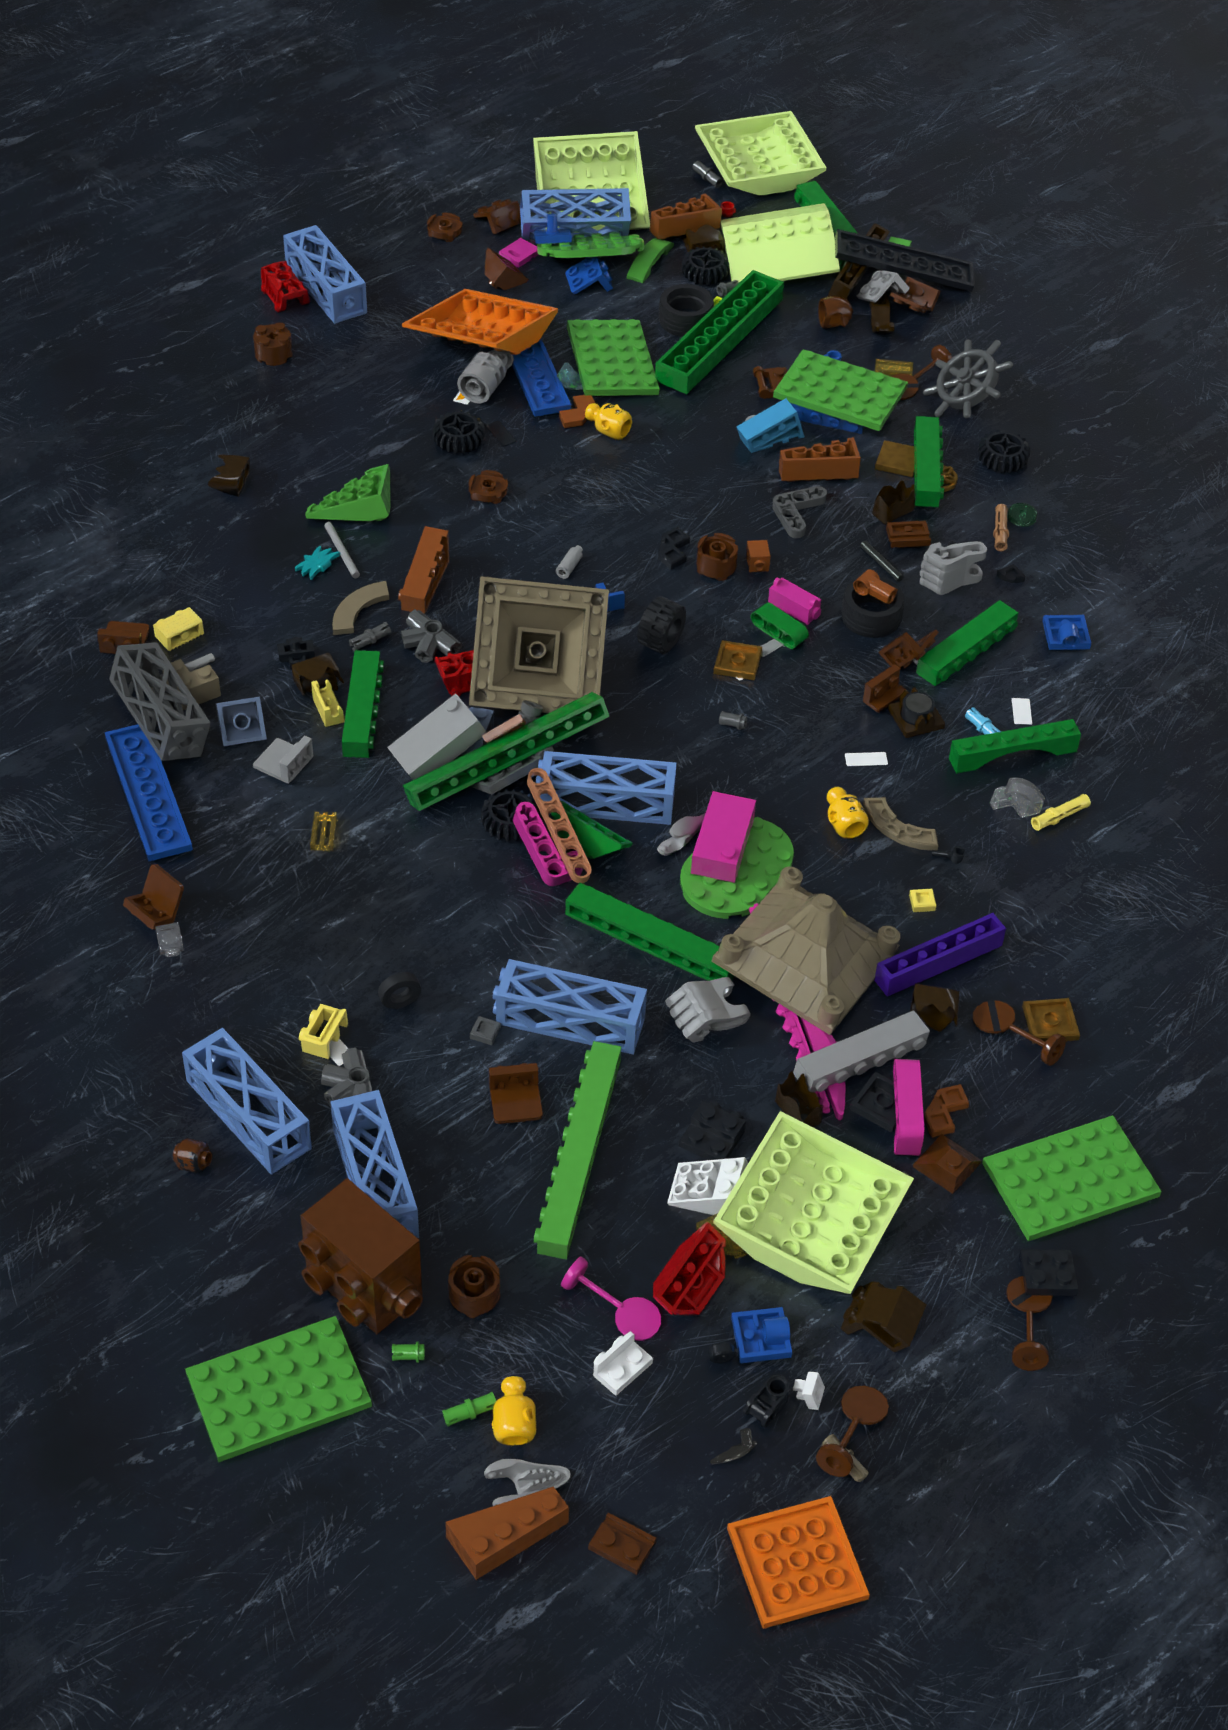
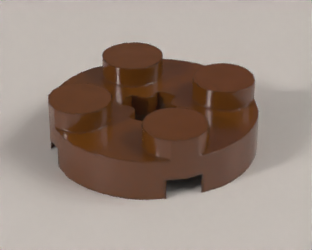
[427,213,463,242]
[469,470,508,504]

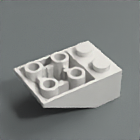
[667,1157,748,1216]

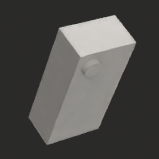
[387,693,487,780]

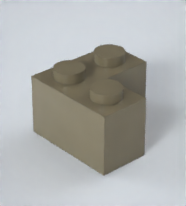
[162,659,221,710]

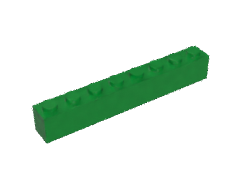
[565,883,735,981]

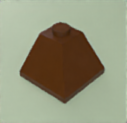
[485,248,529,290]
[913,1134,982,1194]

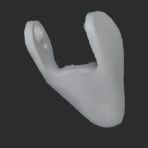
[657,813,706,856]
[484,1459,570,1506]

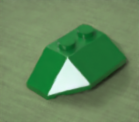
[551,801,633,859]

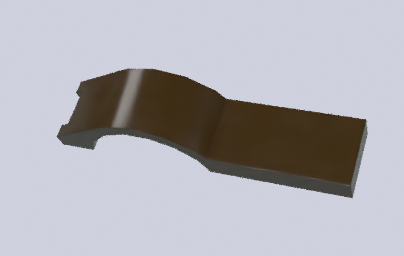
[869,290,894,333]

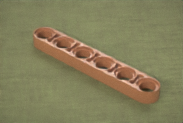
[527,768,592,883]

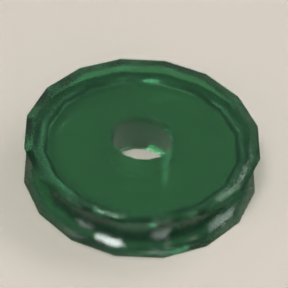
[1007,503,1038,527]

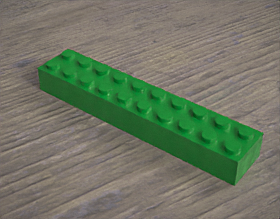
[655,270,784,394]

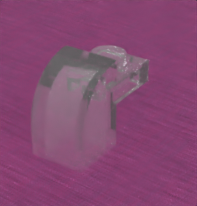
[989,778,1045,818]

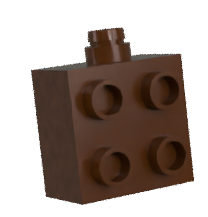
[298,1178,423,1334]

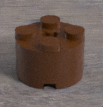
[253,322,293,366]
[696,533,738,581]
[448,1255,500,1318]

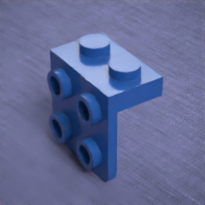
[565,257,613,294]

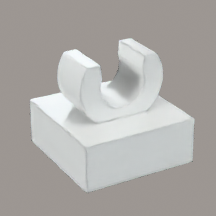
[793,1372,825,1410]

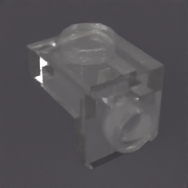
[155,922,184,957]

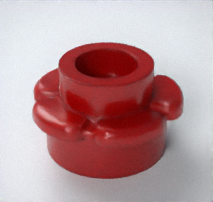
[720,201,736,217]

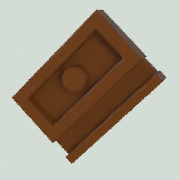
[886,521,931,548]
[588,1512,656,1575]

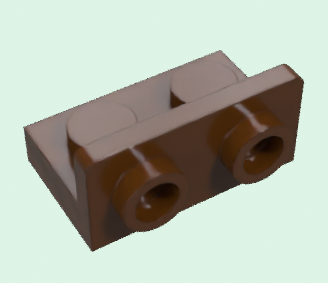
[863,664,906,712]

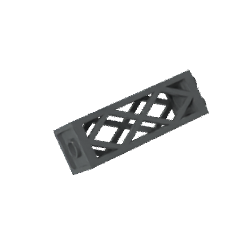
[109,642,211,761]

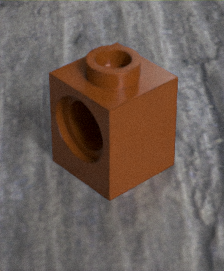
[746,540,771,572]

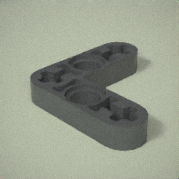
[772,486,827,538]

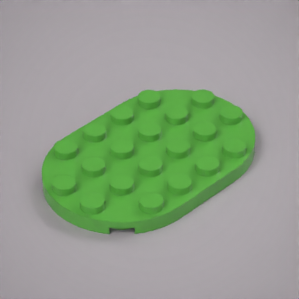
[537,232,645,258]
[680,817,794,919]

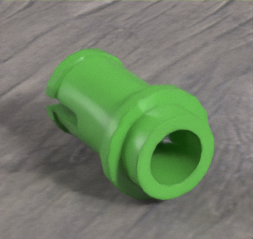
[392,1341,425,1363]

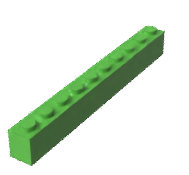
[534,1041,622,1260]

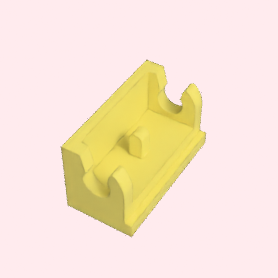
[311,680,345,727]

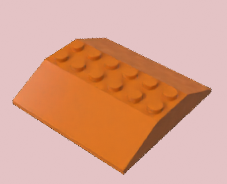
[402,289,558,355]

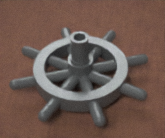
[923,339,1013,419]

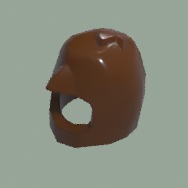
[818,296,853,329]

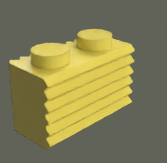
[153,607,204,651]

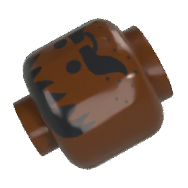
[173,1138,212,1173]

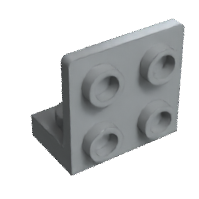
[857,270,910,303]
[253,735,313,784]

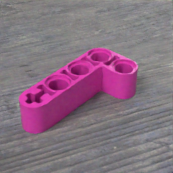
[513,802,583,886]
[893,1059,924,1156]

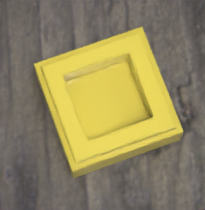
[909,889,936,912]

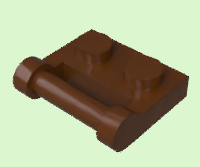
[753,366,787,399]

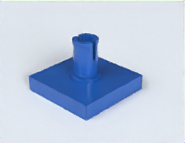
[534,213,572,244]

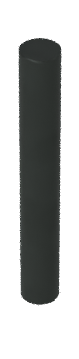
[860,541,903,582]

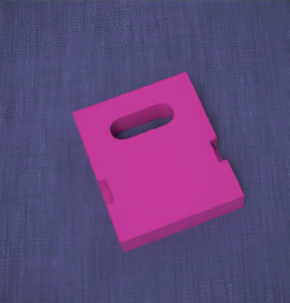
[499,238,539,268]

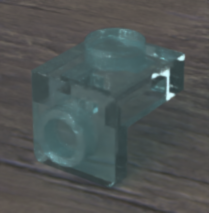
[557,362,583,390]

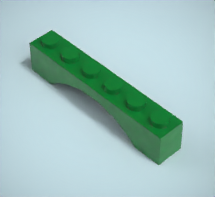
[949,719,1081,774]

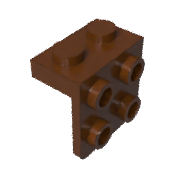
[473,199,521,234]
[890,276,941,313]
[97,621,150,654]
[123,864,184,930]
[489,1063,543,1124]

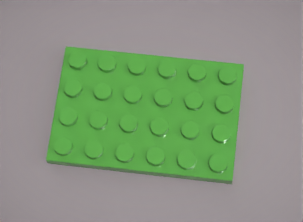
[567,319,660,396]
[773,349,908,431]
[982,1115,1161,1241]
[185,1316,372,1462]

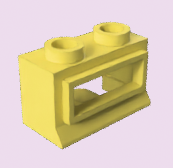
[299,1004,348,1059]

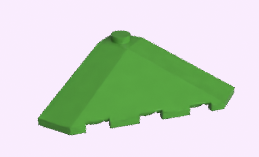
[305,464,391,521]

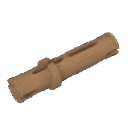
[993,504,1009,551]

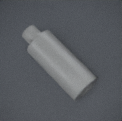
[556,545,583,579]

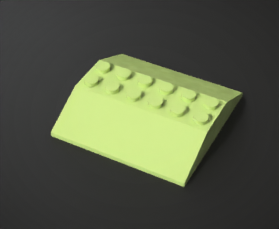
[695,111,827,196]
[533,131,650,233]
[721,203,840,283]
[713,1111,914,1294]

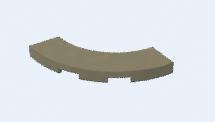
[332,581,389,635]
[863,797,938,850]

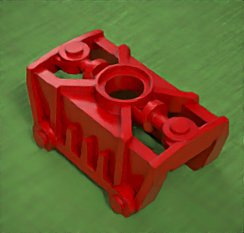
[261,261,310,312]
[435,650,474,696]

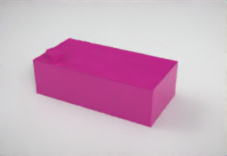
[691,791,756,883]

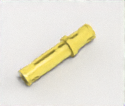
[1031,794,1091,831]

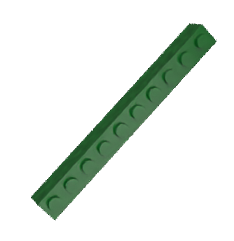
[403,692,610,811]

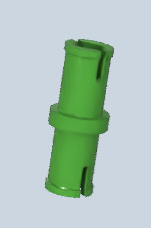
[442,1392,496,1427]

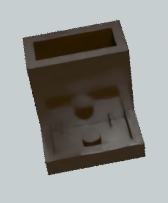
[840,1281,926,1352]

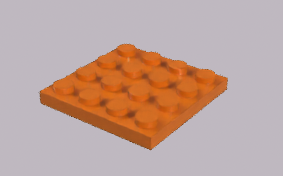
[727,1496,870,1629]

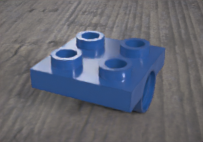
[1042,615,1091,650]
[731,1307,792,1363]

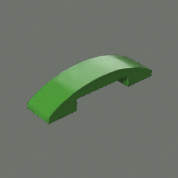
[627,238,674,283]

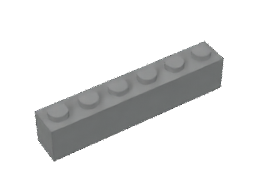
[793,1010,930,1092]

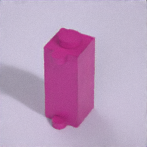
[768,577,821,625]

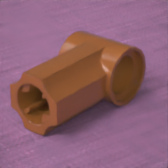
[853,569,897,604]

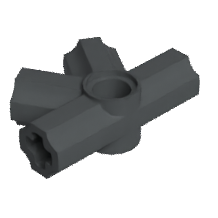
[401,609,462,663]
[321,1047,372,1114]

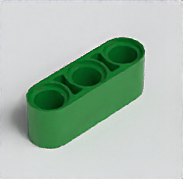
[751,602,809,649]

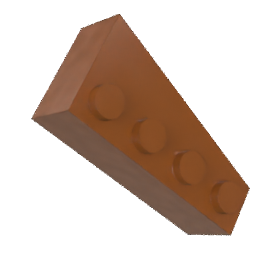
[650,193,722,240]
[779,437,861,482]
[398,526,449,614]
[446,1486,569,1580]

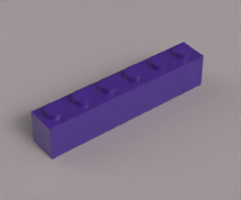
[874,913,1006,997]

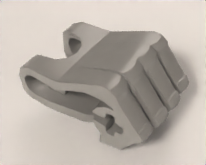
[920,541,987,595]
[665,977,751,1043]

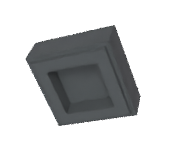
[470,1016,501,1045]

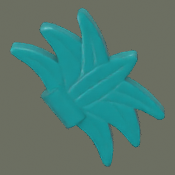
[295,546,340,580]

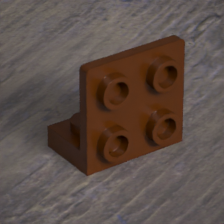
[878,629,939,668]

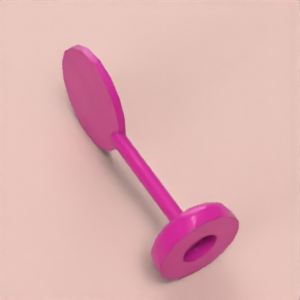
[561,1256,661,1341]

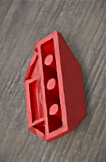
[653,1222,726,1315]

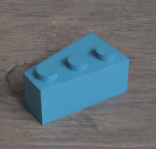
[737,398,804,453]

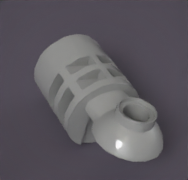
[457,350,514,403]

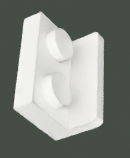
[593,1331,653,1396]

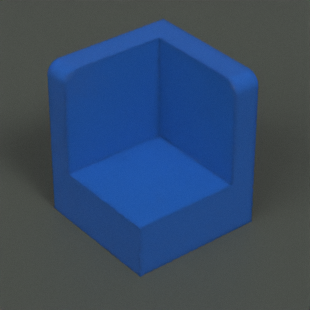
[595,583,625,612]

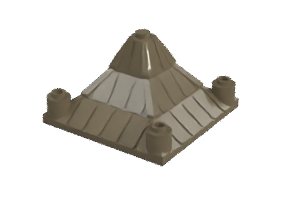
[469,577,609,713]
[712,867,900,1035]

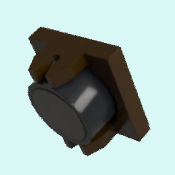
[888,688,945,738]

